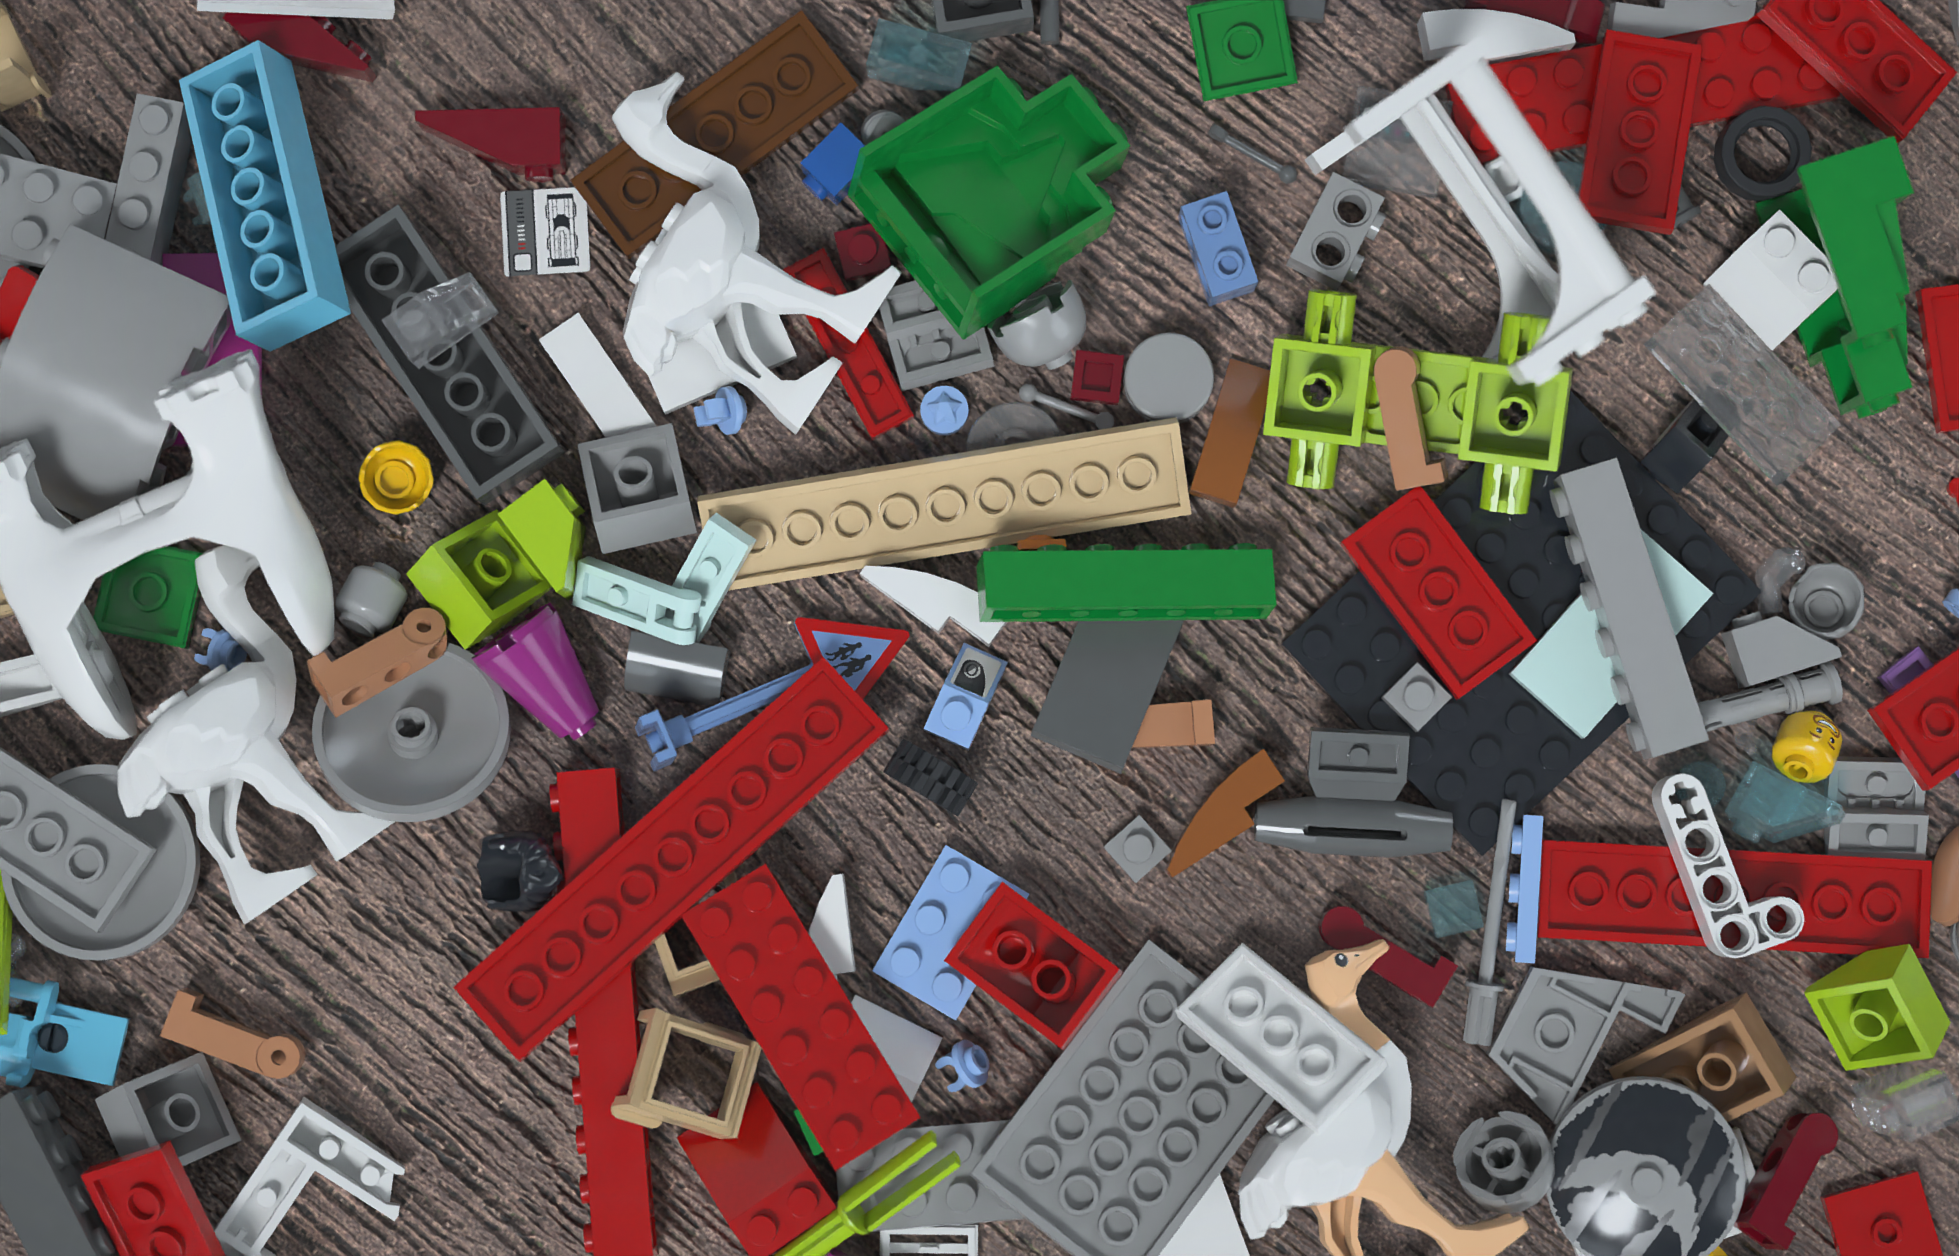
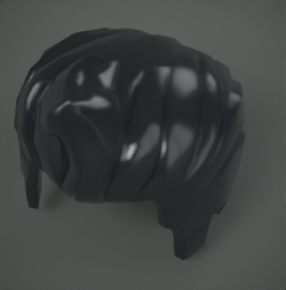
[477,831,562,912]

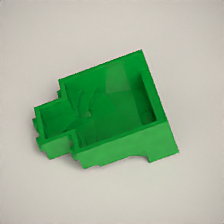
[847,65,1131,340]
[1754,136,1914,419]

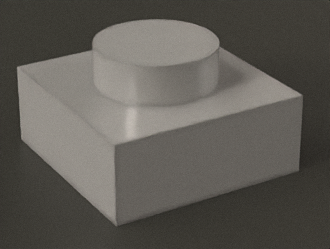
[1381,662,1452,732]
[1103,815,1172,883]

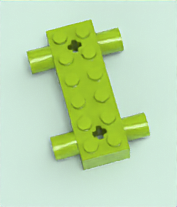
[1263,289,1573,514]

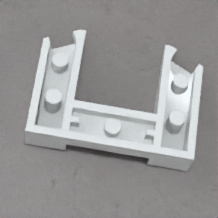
[214,1097,405,1256]

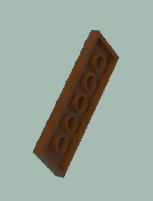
[570,10,859,259]

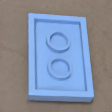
[872,845,1029,1020]

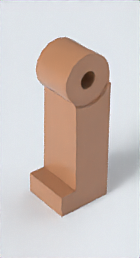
[1374,346,1448,491]
[307,608,448,718]
[1132,699,1215,748]
[160,988,306,1079]

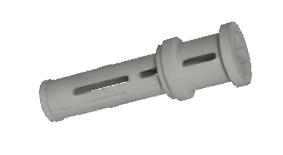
[1697,661,1843,732]

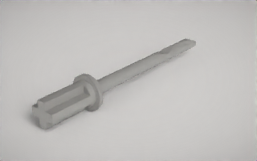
[1463,799,1517,1046]

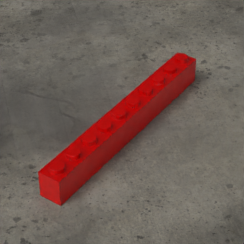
[549,767,658,1256]

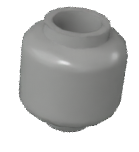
[335,562,408,637]

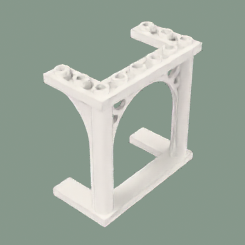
[1305,34,1656,386]

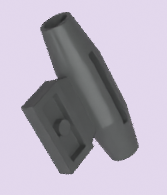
[1254,727,1453,858]

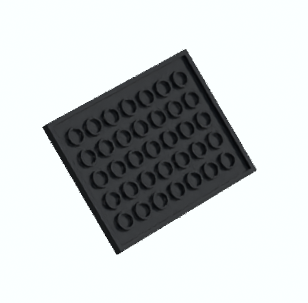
[1280,391,1762,857]

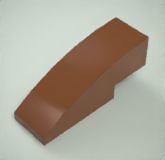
[1188,358,1270,508]
[1165,748,1285,878]

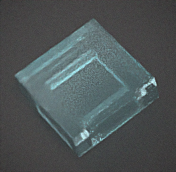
[1423,880,1484,938]

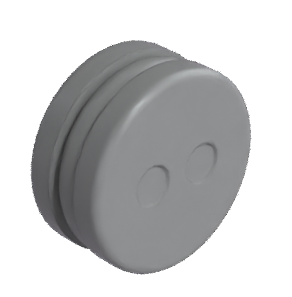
[1123,333,1214,424]

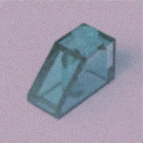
[866,18,972,91]
[1724,761,1845,843]

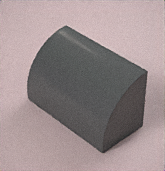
[624,631,731,707]

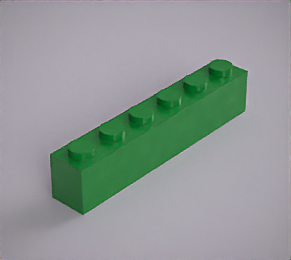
[976,543,1277,622]

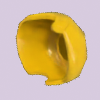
[358,440,434,515]

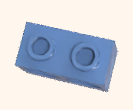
[1178,191,1258,306]

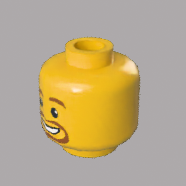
[1771,711,1842,783]

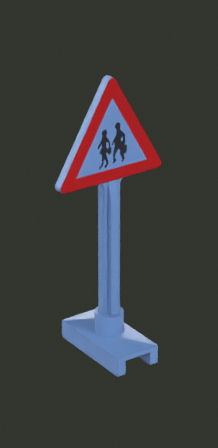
[635,617,910,772]

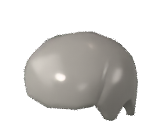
[1788,563,1864,640]

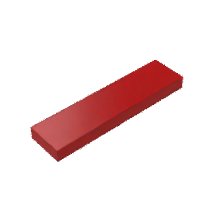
[782,248,914,440]

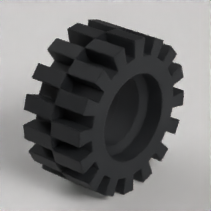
[883,739,978,817]

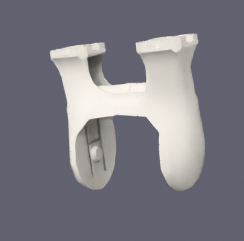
[0,349,334,740]

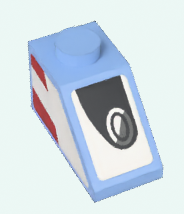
[924,643,1008,751]

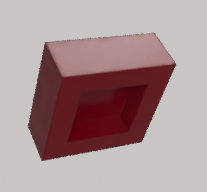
[834,224,891,282]
[1070,350,1124,406]

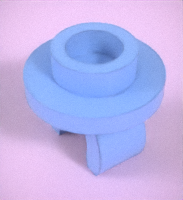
[693,386,747,435]
[194,628,247,671]
[935,1040,990,1092]

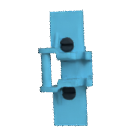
[0,977,130,1088]

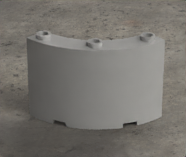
[0,224,231,520]

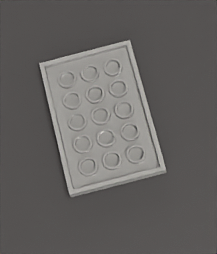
[969,940,1275,1256]

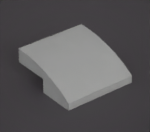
[879,281,994,391]
[1824,756,1929,860]

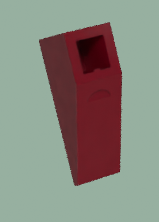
[222,12,377,82]

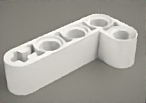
[1652,774,1804,958]

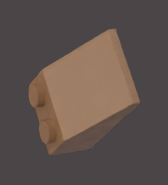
[1608,992,1797,1122]

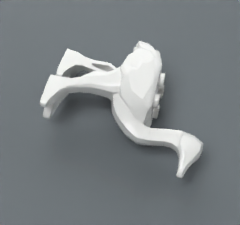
[612,72,902,435]
[117,545,394,925]

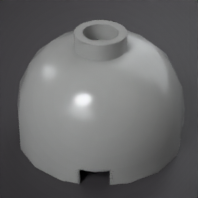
[988,280,1086,370]
[1453,1111,1555,1214]

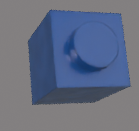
[800,123,865,206]

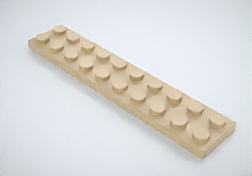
[697,417,1191,591]

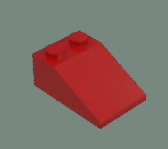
[944,882,1123,1050]
[677,1081,838,1256]

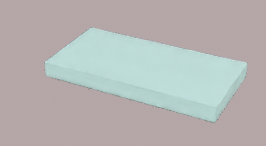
[1509,529,1713,739]

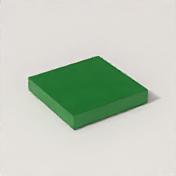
[1186,0,1298,102]
[93,546,203,649]

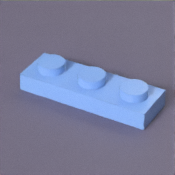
[1506,815,1543,963]

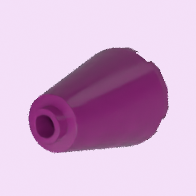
[472,601,599,740]

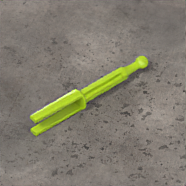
[773,1130,961,1256]

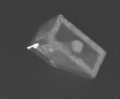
[381,272,499,369]

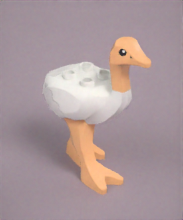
[1238,939,1530,1256]

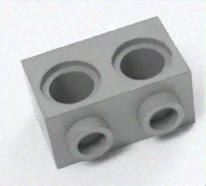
[1286,172,1387,291]

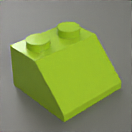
[498,479,586,600]
[406,509,552,650]
[1804,944,1951,1071]

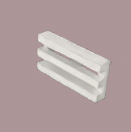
[880,1223,978,1256]

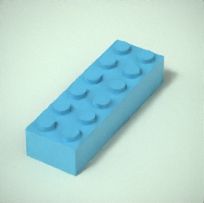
[179,40,351,352]

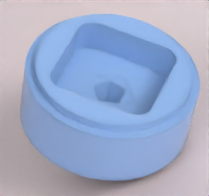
[920,386,969,436]

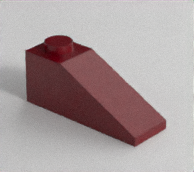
[415,107,566,182]

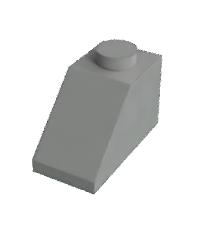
[1721,611,1842,689]

